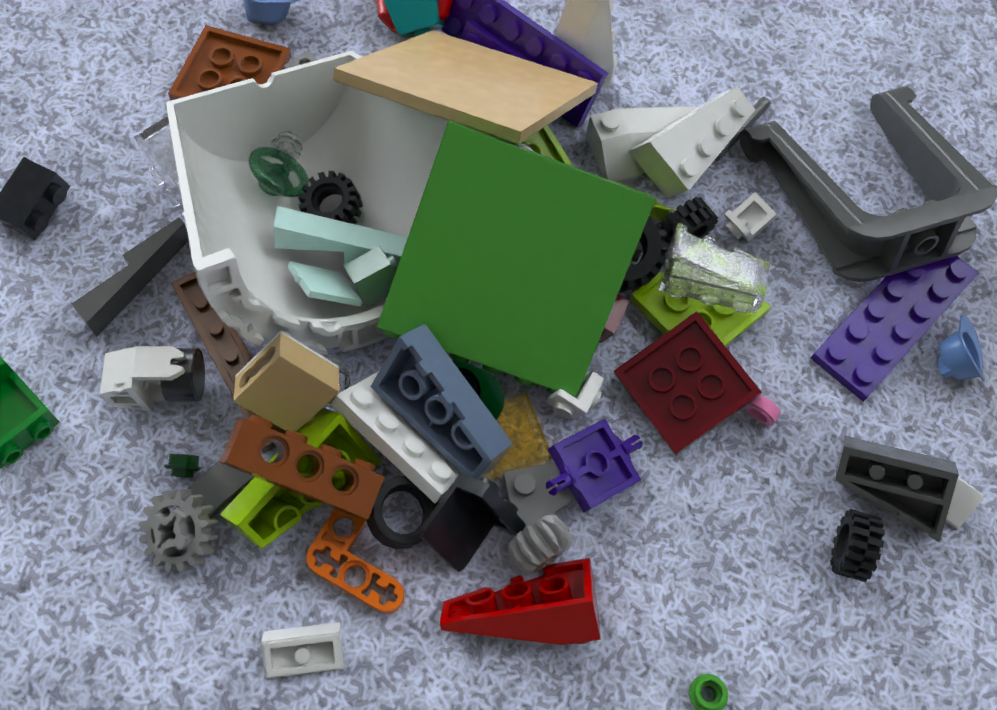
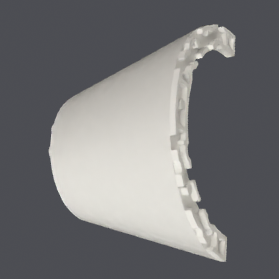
[166,51,534,355]

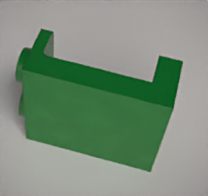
[0,356,60,469]

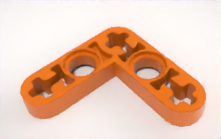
[306,509,404,614]

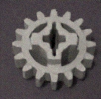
[138,489,219,572]

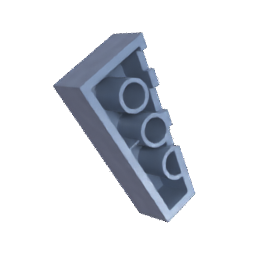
[370,324,513,480]

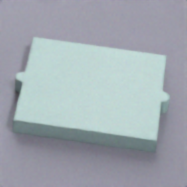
[288,261,363,307]

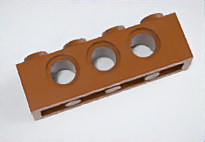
[219,415,385,519]

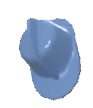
[244,0,300,25]
[937,315,985,381]

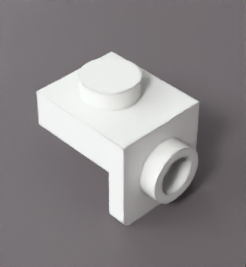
[724,192,778,243]
[546,371,604,420]

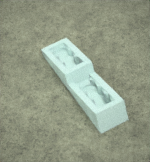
[274,206,408,264]

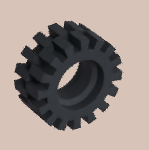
[298,171,363,224]
[659,197,718,256]
[830,509,885,582]

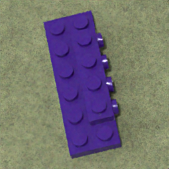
[441,0,609,127]

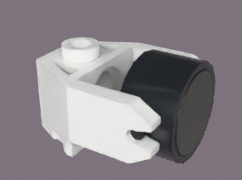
[100,346,205,411]

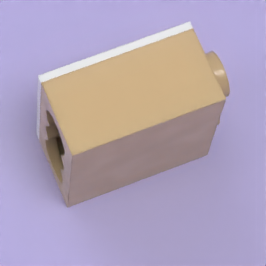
[233,331,340,432]

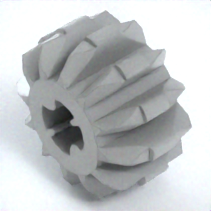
[508,515,573,574]

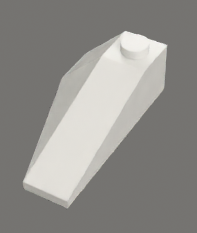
[555,0,617,88]
[586,106,697,183]

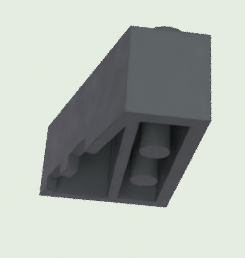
[835,436,959,542]

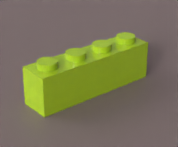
[220,408,382,549]

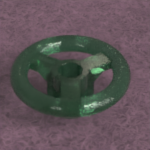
[248,147,309,197]

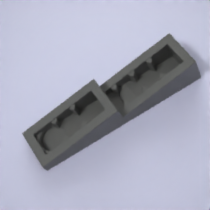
[71,218,189,337]

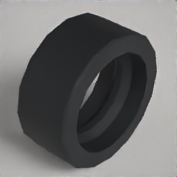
[366,476,439,549]

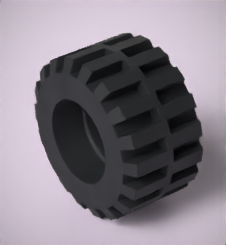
[618,216,668,293]

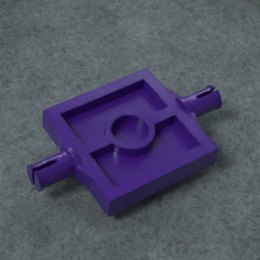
[546,419,643,513]

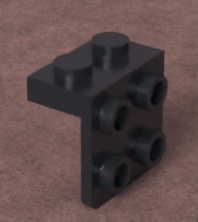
[419,473,526,572]

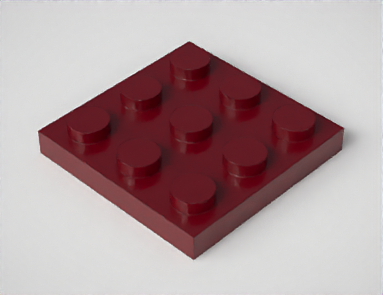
[613,311,762,456]

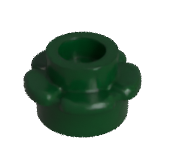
[164,454,201,478]

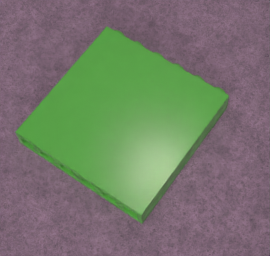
[377,120,656,397]

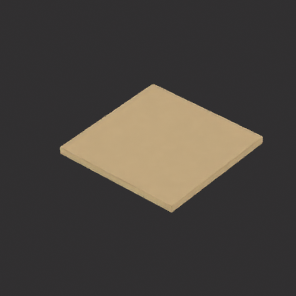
[333,30,598,144]

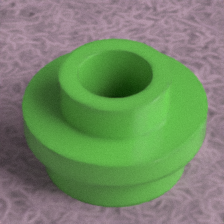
[689,674,728,710]

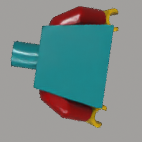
[376,0,453,38]

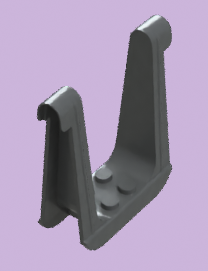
[739,86,997,282]

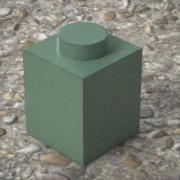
[343,246,398,308]

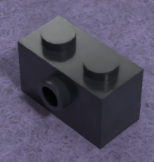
[0,157,71,240]

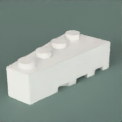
[628,86,755,198]

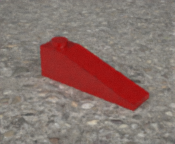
[440,558,601,645]

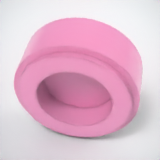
[745,395,781,426]

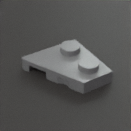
[503,463,576,537]

